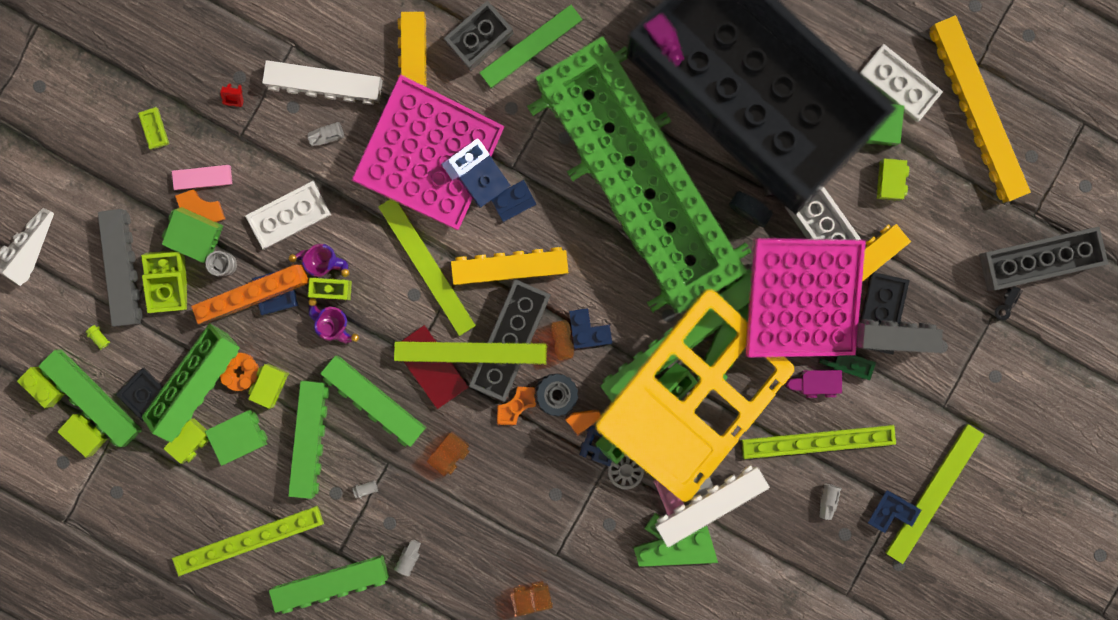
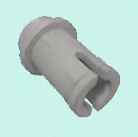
[352,480,378,499]

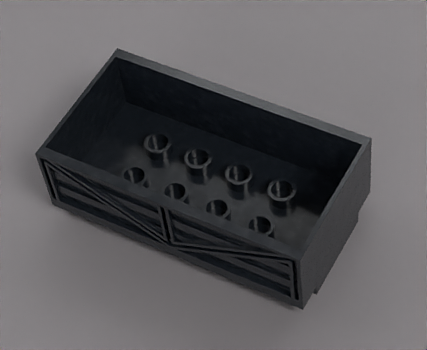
[627,0,897,215]

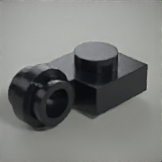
[995,286,1023,321]

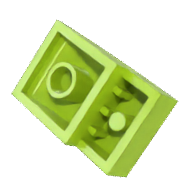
[141,250,187,313]

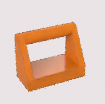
[566,410,601,435]

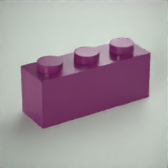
[645,14,684,66]

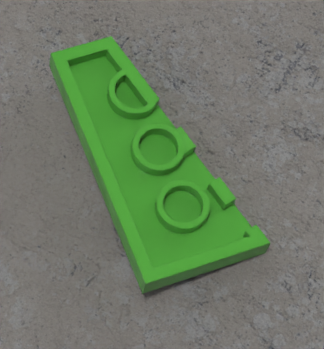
[633,525,718,566]

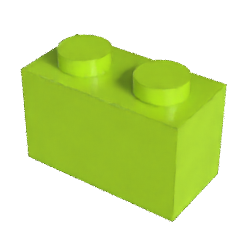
[877,159,909,201]
[308,278,352,300]
[248,364,289,409]
[17,367,66,408]
[57,413,108,457]
[164,419,209,464]

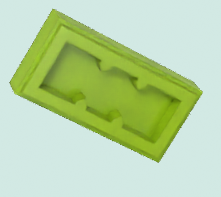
[138,107,169,150]

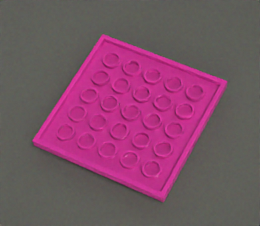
[351,74,505,230]
[746,238,866,357]

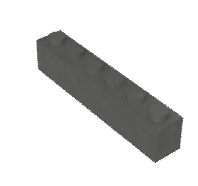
[98,209,143,327]

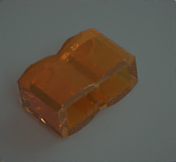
[551,320,574,360]
[427,431,470,476]
[510,581,553,617]

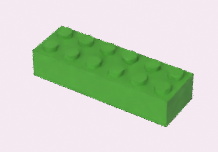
[142,323,240,443]

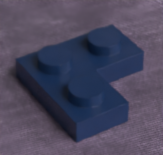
[569,308,612,349]
[868,490,921,533]

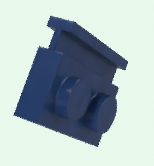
[492,180,537,223]

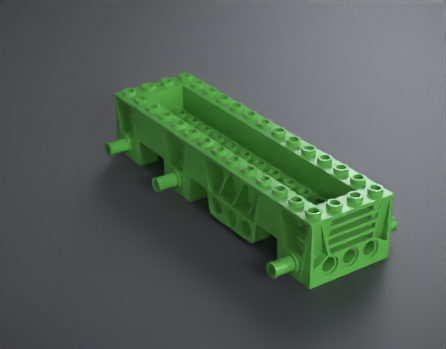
[527,36,751,314]

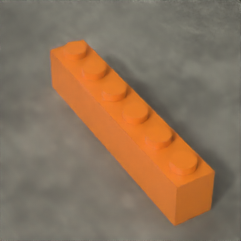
[191,265,309,324]

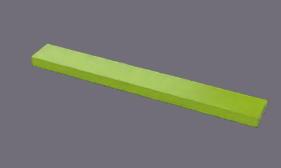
[378,199,476,336]
[394,342,547,364]
[885,424,985,564]
[741,425,896,459]
[172,506,324,576]

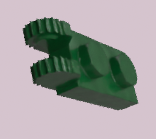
[819,355,876,381]

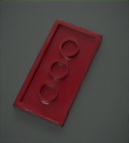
[393,325,469,409]

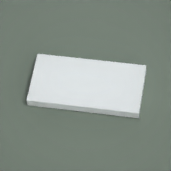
[859,44,943,122]
[245,181,331,250]

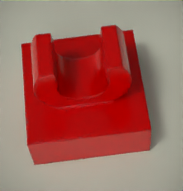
[220,84,244,107]

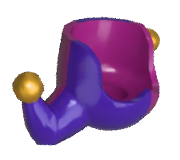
[288,243,349,277]
[308,298,359,344]

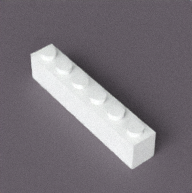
[263,60,383,105]
[655,465,770,547]

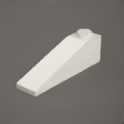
[0,208,54,286]

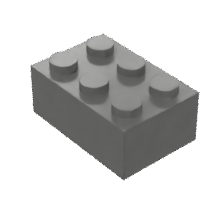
[444,0,514,72]

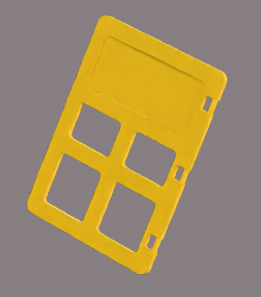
[596,289,794,502]

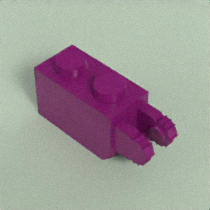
[786,370,842,398]

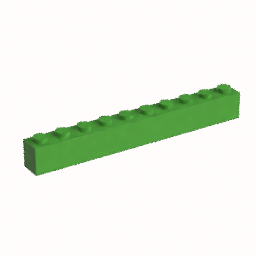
[600,269,752,402]

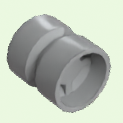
[205,251,237,277]

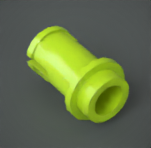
[86,325,110,350]

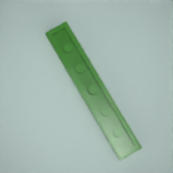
[480,5,583,89]

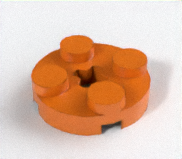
[220,353,259,391]

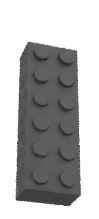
[979,227,1108,291]
[469,279,551,402]

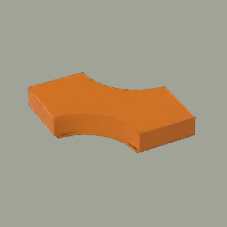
[175,189,225,223]
[497,387,536,425]

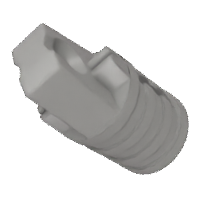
[308,122,344,146]
[819,484,842,520]
[394,540,421,576]

